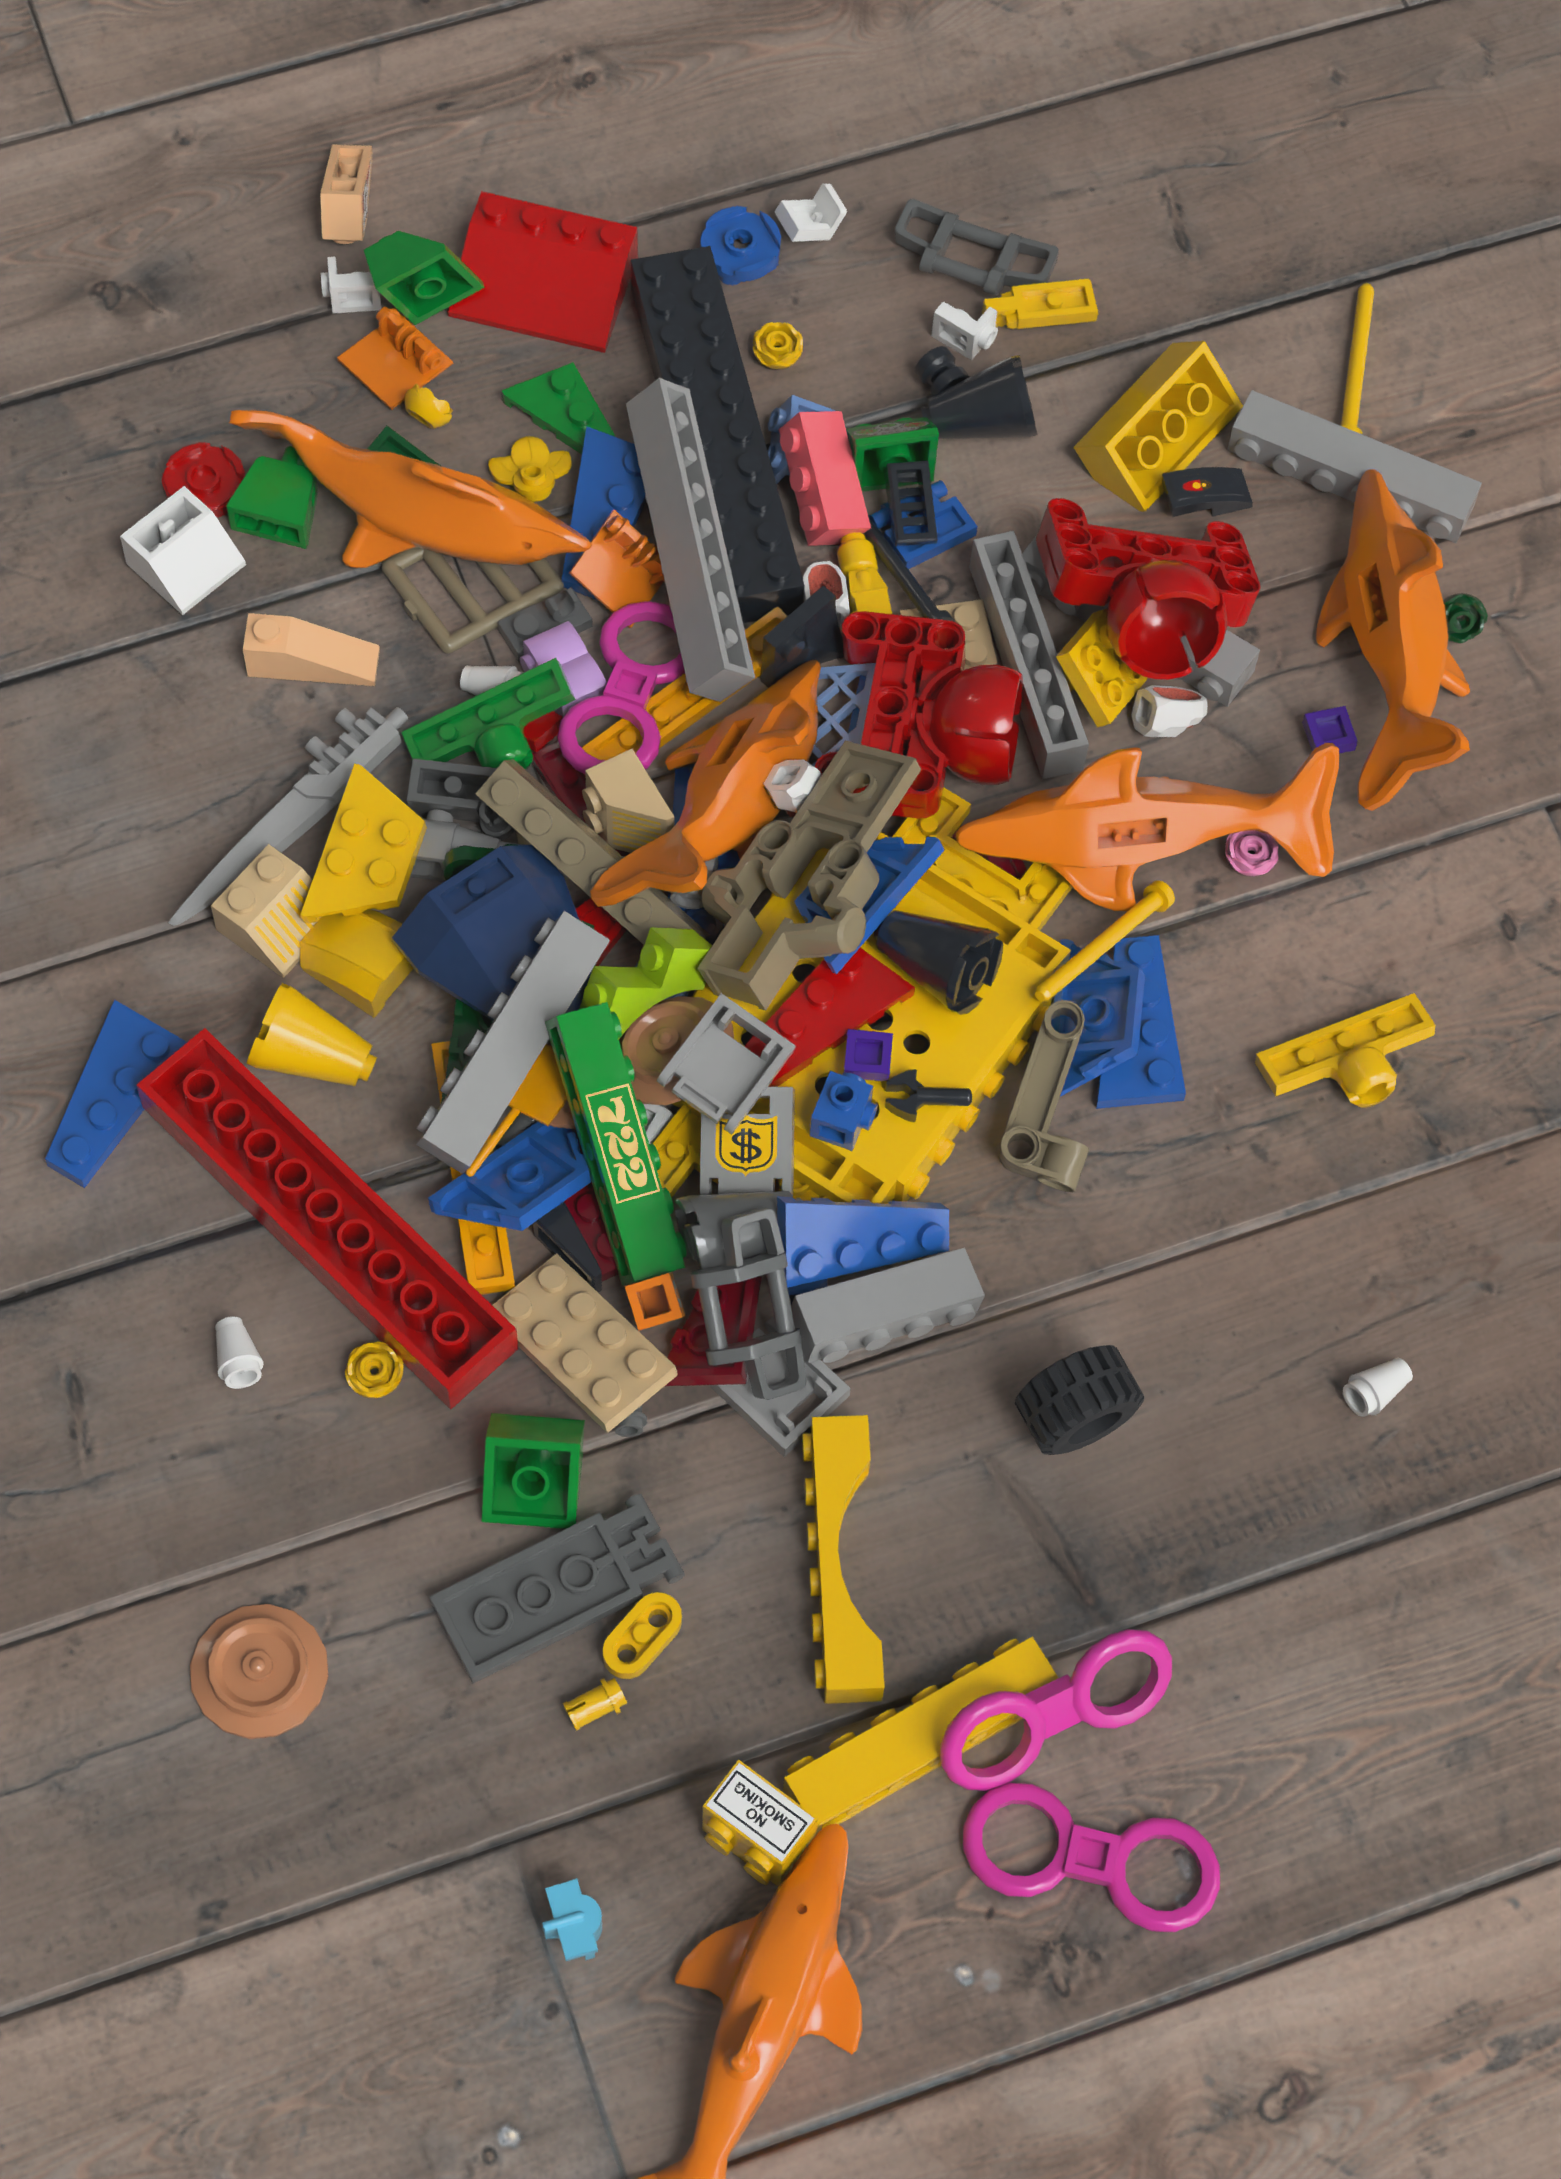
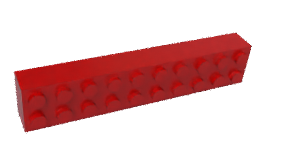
[136,1028,518,1410]

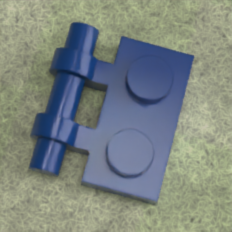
[869,480,978,569]

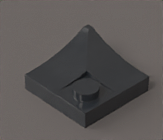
[761,585,844,688]

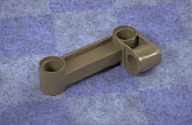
[999,1000,1089,1193]

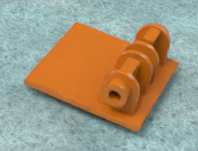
[337,307,453,410]
[569,510,665,629]

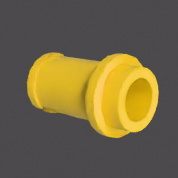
[562,1678,627,1731]

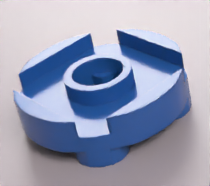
[700,206,781,285]

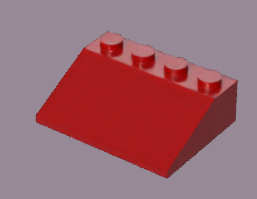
[448,191,638,353]

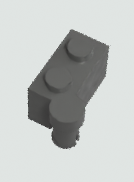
[407,759,514,841]

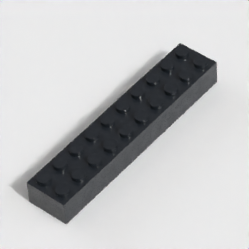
[631,246,805,624]

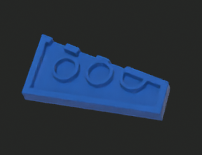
[562,427,646,601]
[45,999,187,1188]

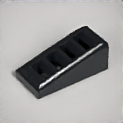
[884,461,938,546]
[533,1202,602,1293]

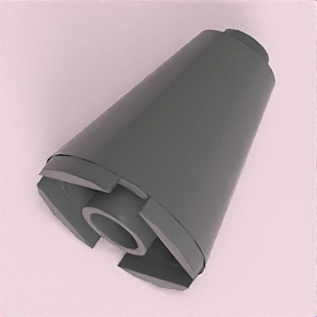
[675,1191,801,1272]

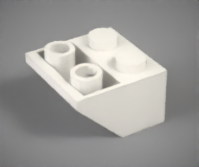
[120,486,246,615]

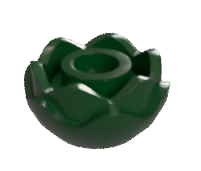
[1443,593,1488,643]

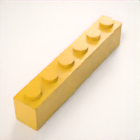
[783,1636,1059,1835]

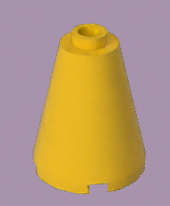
[246,983,378,1086]

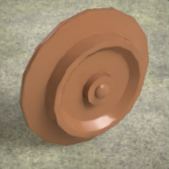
[619,996,734,1105]
[190,1604,329,1739]

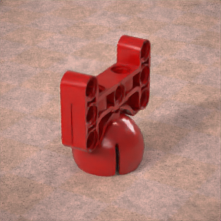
[1036,498,1260,680]
[815,611,1023,819]

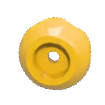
[753,322,803,370]
[405,384,453,429]
[345,1342,403,1398]

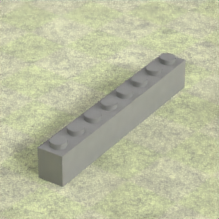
[626,378,755,702]

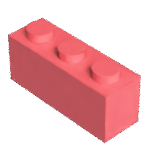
[779,411,871,546]

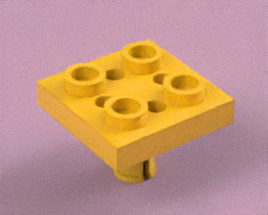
[1056,608,1147,728]

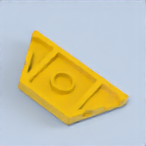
[300,763,427,923]

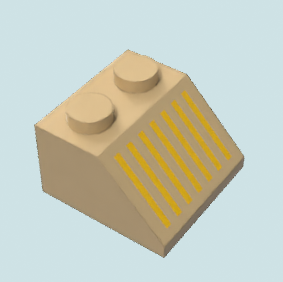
[582,749,674,853]
[211,844,321,978]

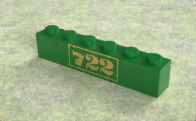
[545,1002,687,1286]

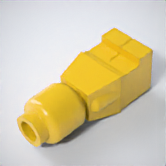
[837,532,892,640]

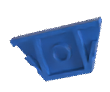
[794,837,944,974]
[1051,939,1145,1097]
[428,1122,591,1231]

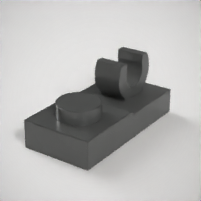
[498,588,593,662]

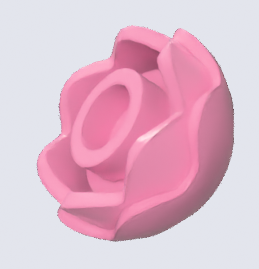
[1225,830,1279,876]

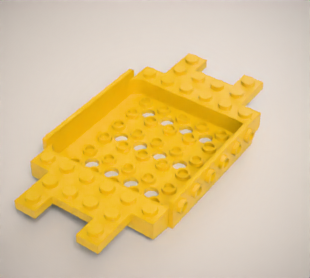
[653,787,1073,1204]

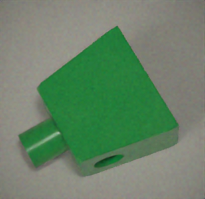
[227,446,318,549]

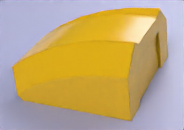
[300,909,414,1018]

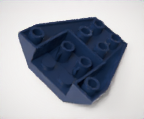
[392,845,596,1021]

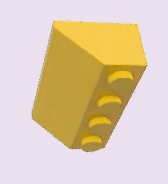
[1073,341,1243,512]

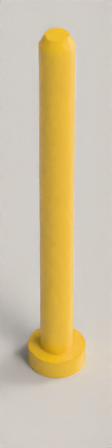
[1340,283,1374,434]
[1035,880,1175,1002]

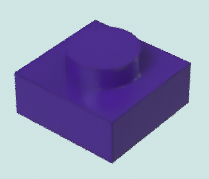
[1302,706,1358,754]
[844,1029,893,1082]

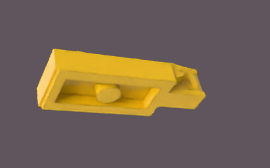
[982,279,1098,329]

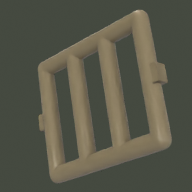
[382,547,564,654]

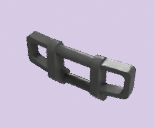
[895,199,1059,296]
[690,1208,806,1400]

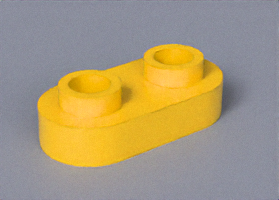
[603,1592,682,1679]

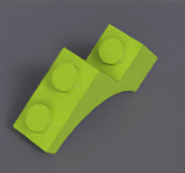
[579,927,712,1039]

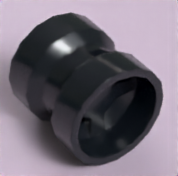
[915,346,970,395]

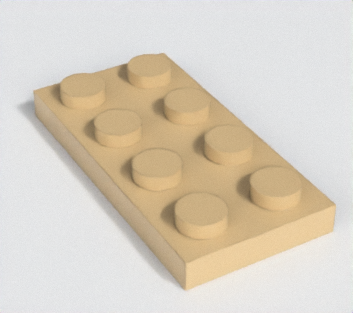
[493,1253,678,1433]

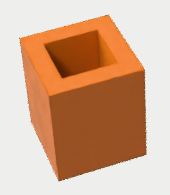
[625,1272,686,1331]

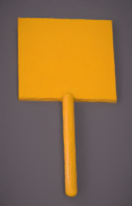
[466,1044,567,1177]

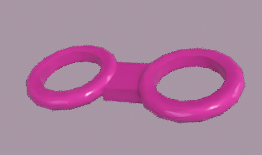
[557,601,685,774]
[940,1629,1172,1791]
[963,1783,1220,1932]

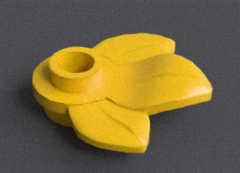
[488,436,572,502]

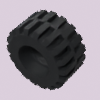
[1015,1345,1145,1455]

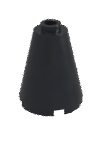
[921,355,1038,439]
[874,910,1003,1015]

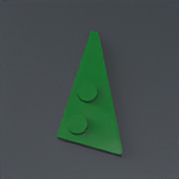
[501,362,616,455]

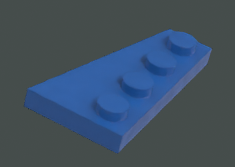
[1096,935,1186,1109]
[777,1196,949,1288]

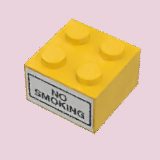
[702,1760,818,1887]

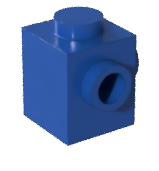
[810,1071,878,1151]

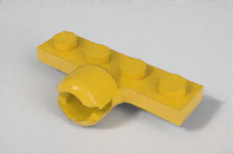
[1255,993,1436,1108]

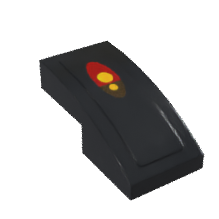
[1162,467,1253,517]

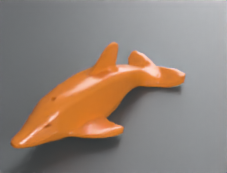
[229,410,592,568]
[1316,469,1470,811]
[590,660,821,907]
[956,743,1339,912]
[636,1824,862,2179]

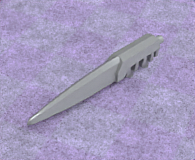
[168,707,408,926]

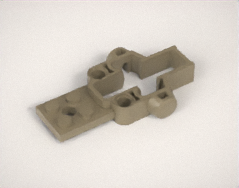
[697,741,921,1011]

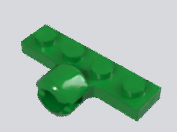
[401,658,576,770]

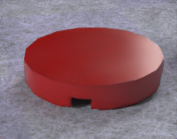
[162,442,246,518]

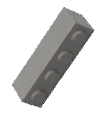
[791,1247,985,1363]

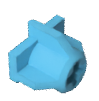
[542,1879,602,1961]

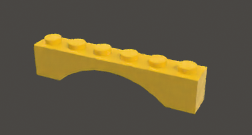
[802,1415,885,1704]

